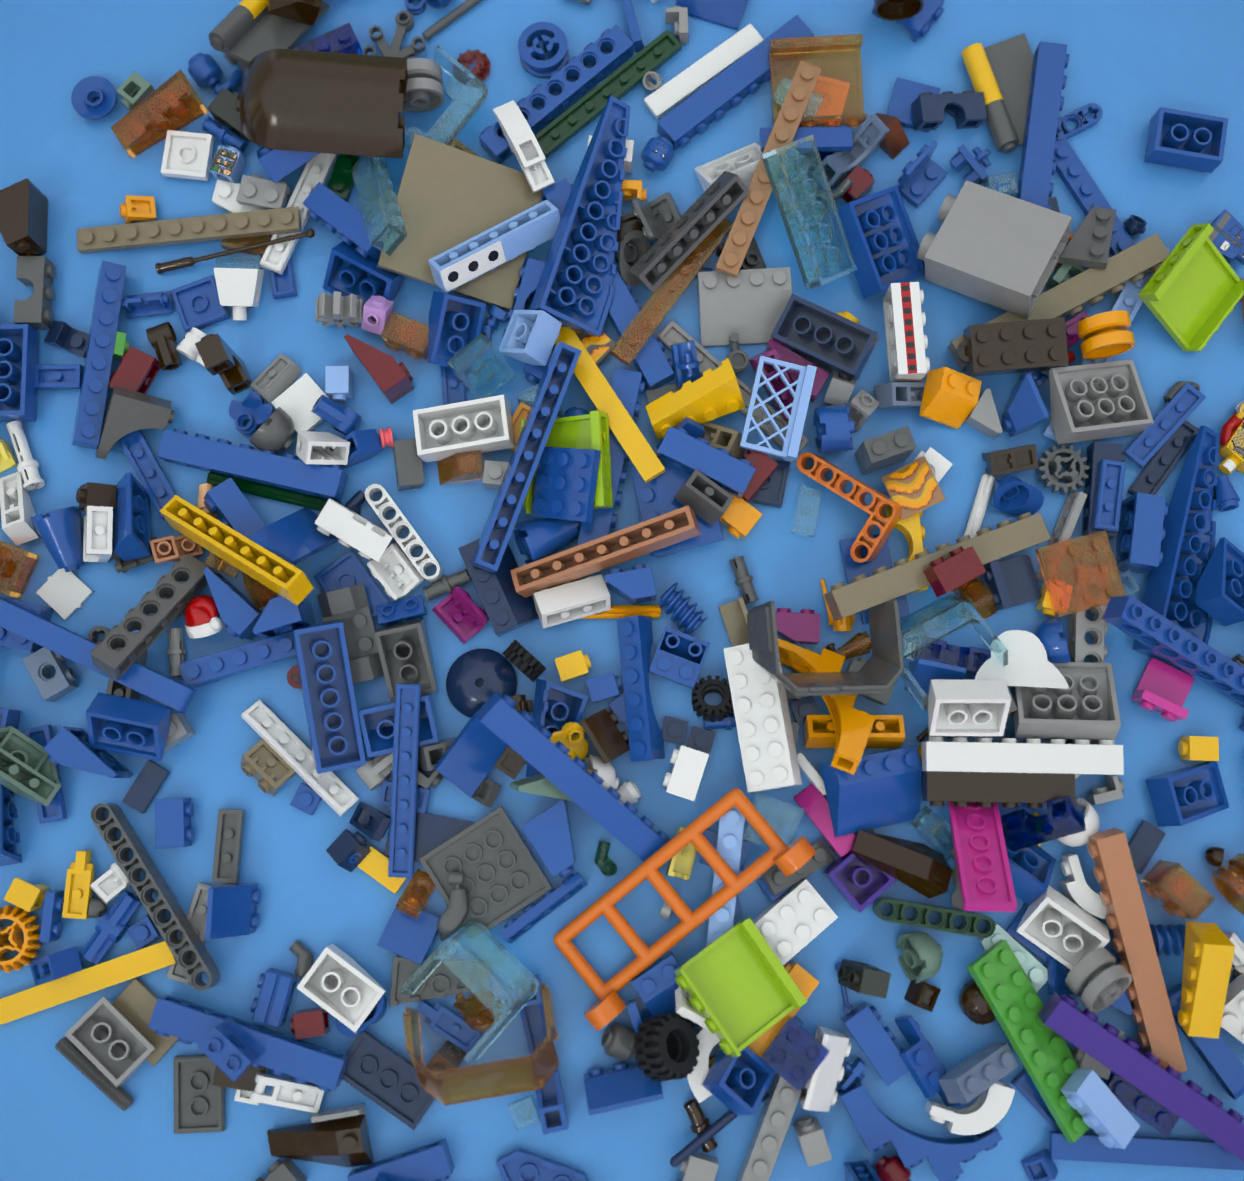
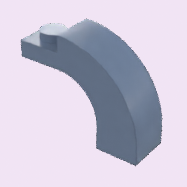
[813,114,890,189]

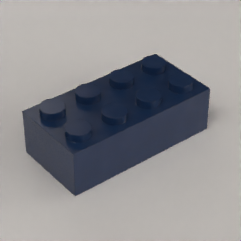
[771,294,879,380]

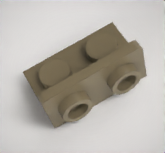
[240,739,296,796]

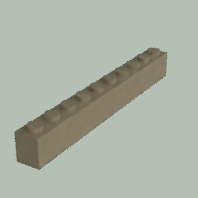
[947,233,1169,371]
[824,512,1051,621]

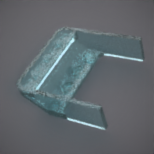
[899,594,1008,710]
[399,921,538,1062]

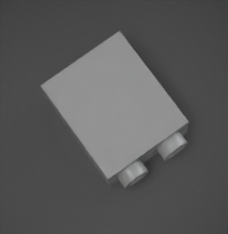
[917,180,1072,319]

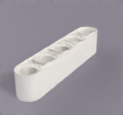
[365,484,443,583]

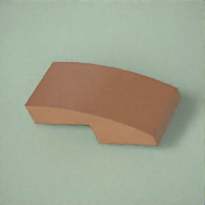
[149,535,203,564]

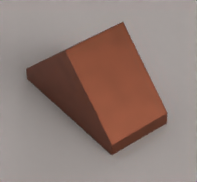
[875,113,909,159]

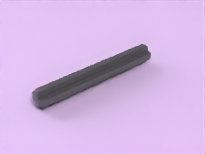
[55,1037,134,1111]

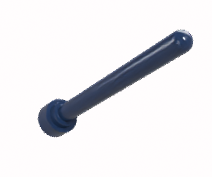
[670,1090,770,1167]

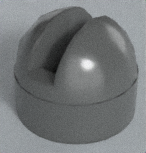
[88,898,107,918]

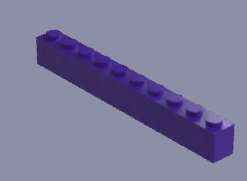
[1038,992,1244,1161]

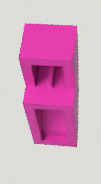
[793,784,855,857]

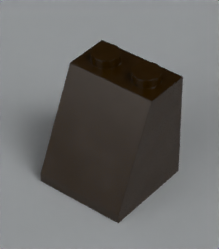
[0,178,48,256]

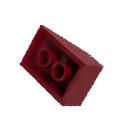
[344,334,414,405]

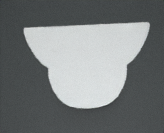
[974,630,1069,689]

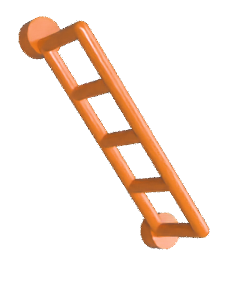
[553,788,816,1031]

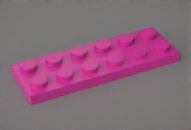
[946,801,1017,912]

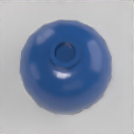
[1035,617,1071,663]

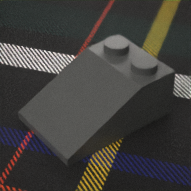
[374,618,438,702]

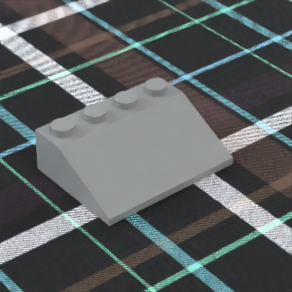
[697,267,792,347]
[1049,359,1154,444]
[1013,662,1121,740]

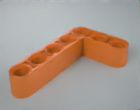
[797,452,902,563]

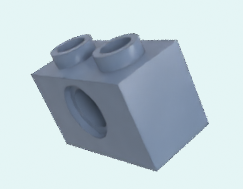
[22,647,78,702]

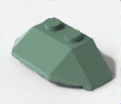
[0,726,61,807]

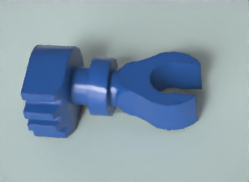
[479,305,508,346]

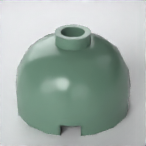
[897,931,943,983]

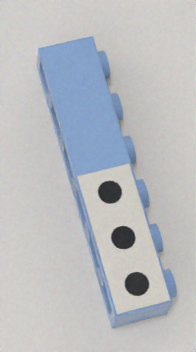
[428,200,560,293]

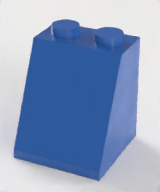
[521,800,576,877]

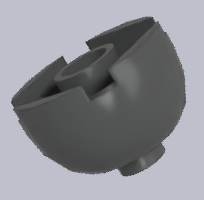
[249,407,295,452]

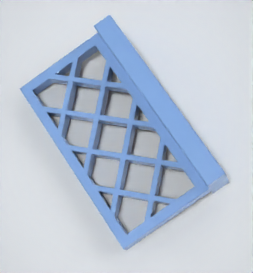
[739,356,817,462]

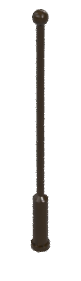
[155,229,315,275]

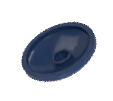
[446,649,517,718]

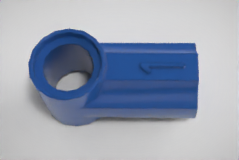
[311,395,362,436]

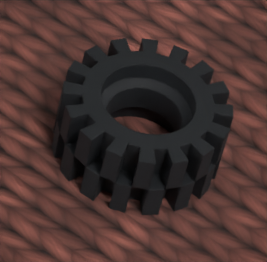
[502,640,546,683]
[692,675,733,722]

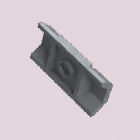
[317,583,384,684]

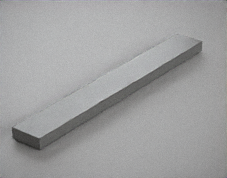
[657,320,810,454]

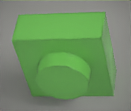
[112,331,129,361]

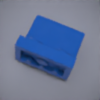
[897,141,947,209]

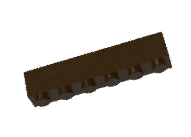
[922,771,1075,809]

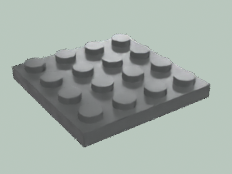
[419,806,553,942]

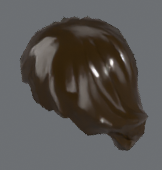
[958,979,996,1025]

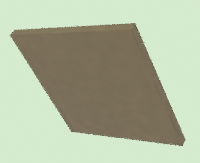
[377,133,543,311]

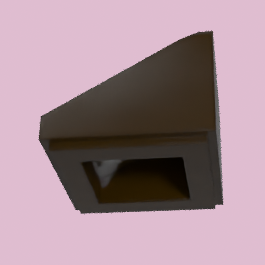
[904,980,941,1012]

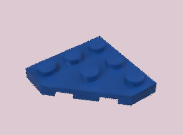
[496,1148,588,1181]

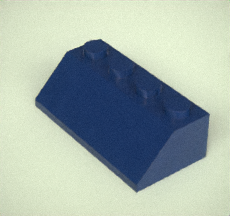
[458,539,539,637]

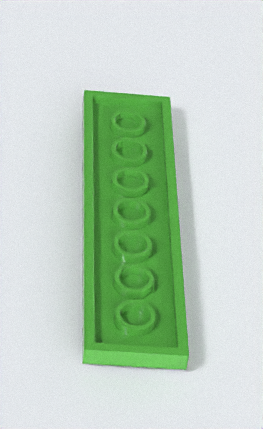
[966,940,1090,1143]

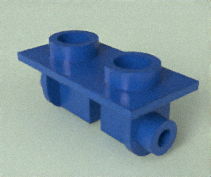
[121,291,173,318]
[376,594,427,627]

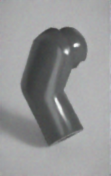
[289,940,313,978]

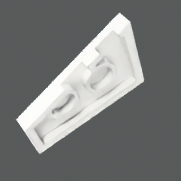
[212,180,273,237]

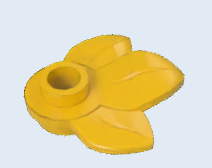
[550,722,588,760]

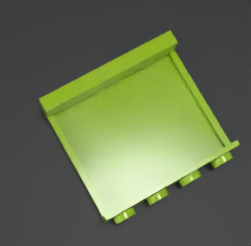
[1138,223,1244,352]
[519,410,613,514]
[674,917,808,1057]

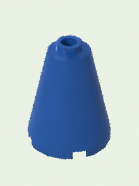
[31,506,84,572]
[513,518,581,564]

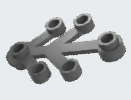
[363,11,426,59]

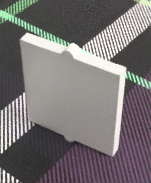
[36,568,94,620]

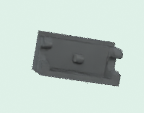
[393,439,425,491]

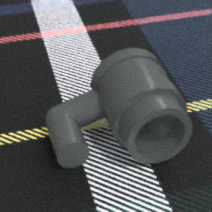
[726,333,749,373]

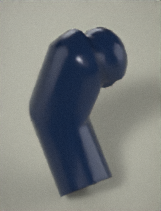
[345,490,366,516]

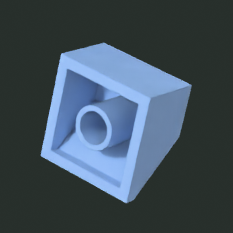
[498,310,562,366]

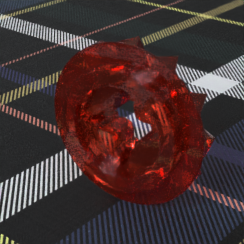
[455,49,491,84]

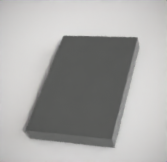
[174,1055,226,1134]

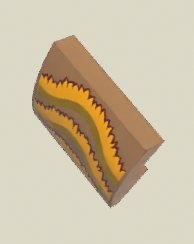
[881,456,946,520]

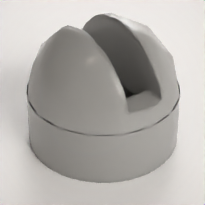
[643,71,662,91]

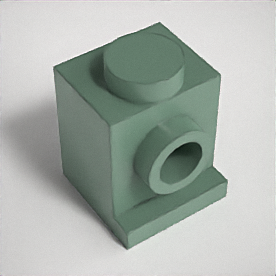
[116,71,158,112]

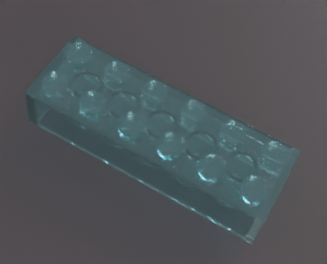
[761,134,857,289]

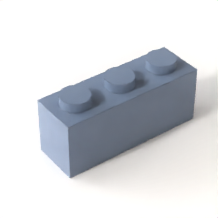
[938,1043,1019,1103]

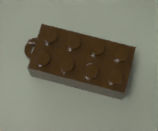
[956,318,1069,377]

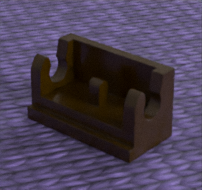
[982,444,1039,476]

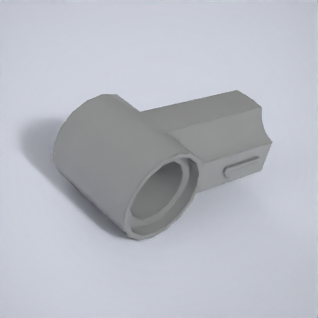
[356,753,393,791]

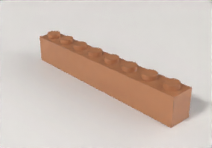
[510,505,701,598]

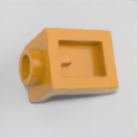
[621,180,647,202]
[120,195,156,224]

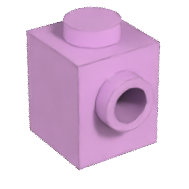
[361,295,394,336]

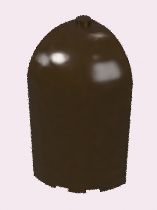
[236,49,408,159]

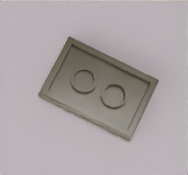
[112,977,178,1066]

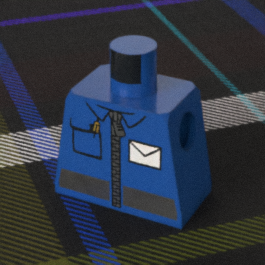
[1209,210,1244,265]

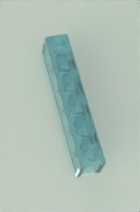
[351,156,407,256]

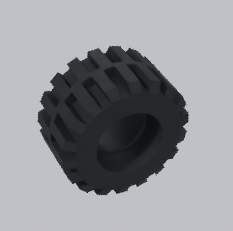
[633,1013,700,1081]

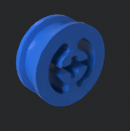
[518,22,569,78]

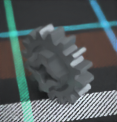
[1036,444,1090,495]

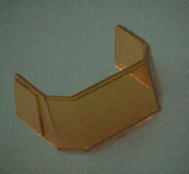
[403,983,559,1106]

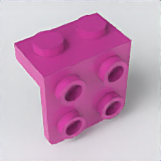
[1131,658,1194,722]

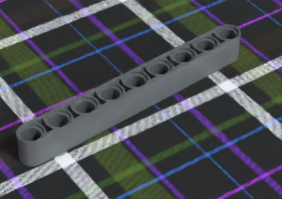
[91,803,220,990]

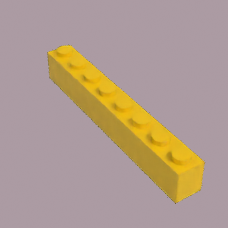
[159,495,314,606]

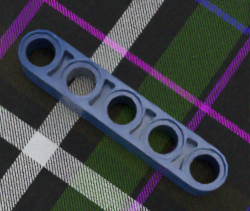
[1167,983,1244,1100]

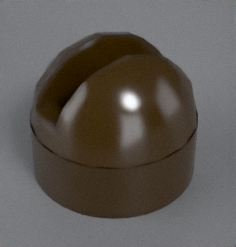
[1205,847,1224,868]

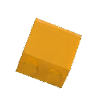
[919,367,982,429]

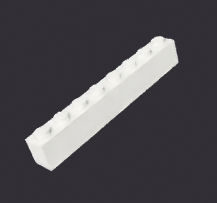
[921,737,1124,775]

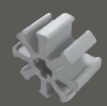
[315,291,363,329]

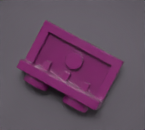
[432,586,489,644]

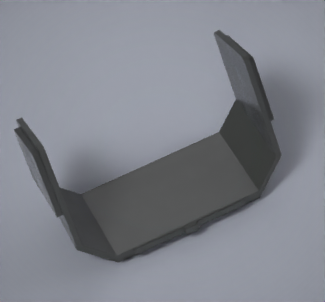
[747,600,904,696]

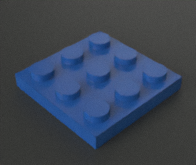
[531,447,601,523]

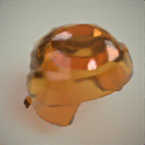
[454,989,504,1032]

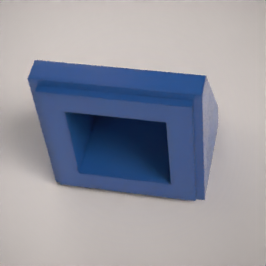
[1021,1149,1058,1181]

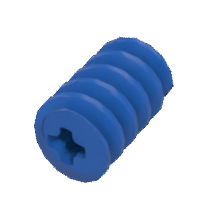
[658,582,708,634]
[1149,924,1186,956]

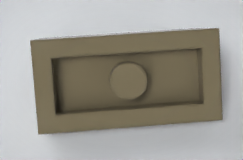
[718,597,749,647]

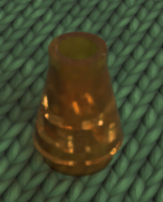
[838,631,872,661]

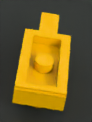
[62,850,95,919]

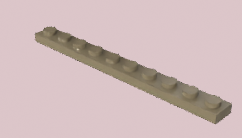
[77,206,302,254]

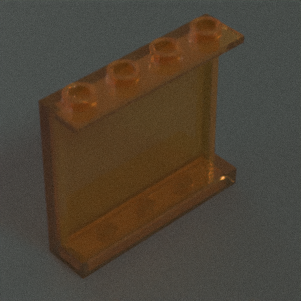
[768,34,867,128]

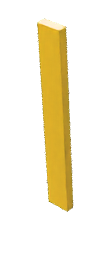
[554,326,666,483]
[0,941,177,1025]

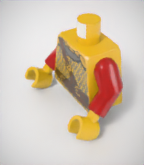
[1218,401,1244,475]

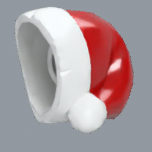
[184,595,226,639]

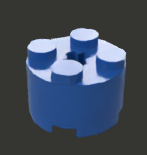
[813,404,855,453]

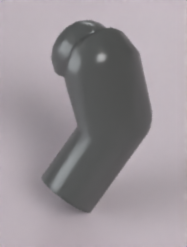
[1163,381,1200,403]

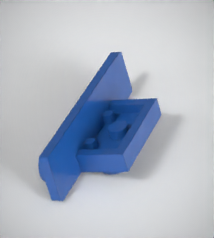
[895,1015,963,1107]

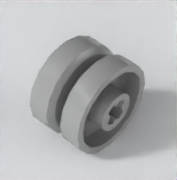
[403,58,445,112]
[1065,948,1132,1013]

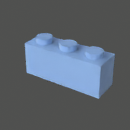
[1060,1068,1140,1149]

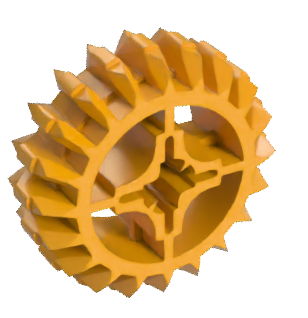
[0,905,43,973]

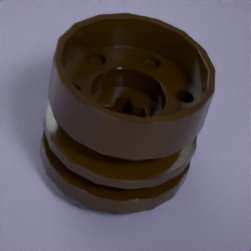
[874,0,924,21]

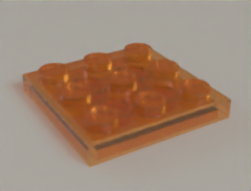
[1035,530,1126,618]

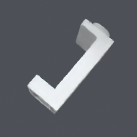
[83,506,113,563]

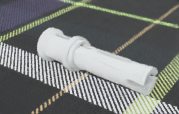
[6,421,45,491]

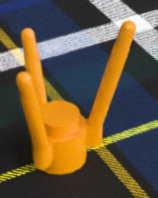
[820,579,856,632]

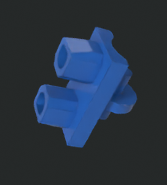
[950,144,991,184]
[671,340,700,387]

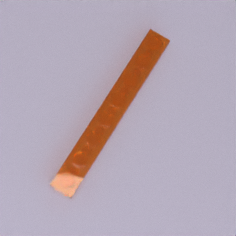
[609,218,733,367]

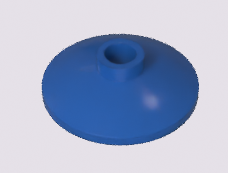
[71,76,117,120]

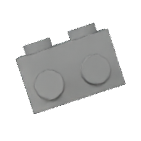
[236,174,292,210]

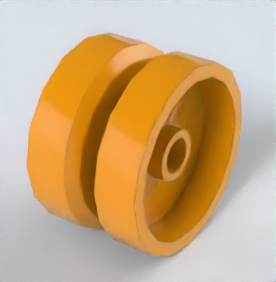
[1076,310,1135,360]

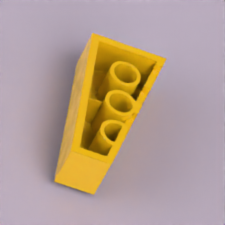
[645,358,745,440]
[1178,921,1235,1038]

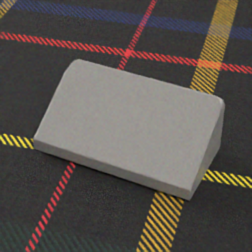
[250,353,302,404]

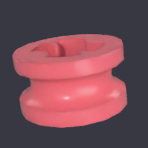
[378,427,393,449]

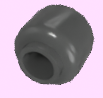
[601,1024,636,1061]

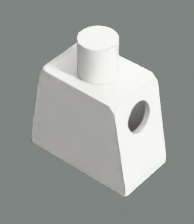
[214,268,264,321]
[296,431,350,465]

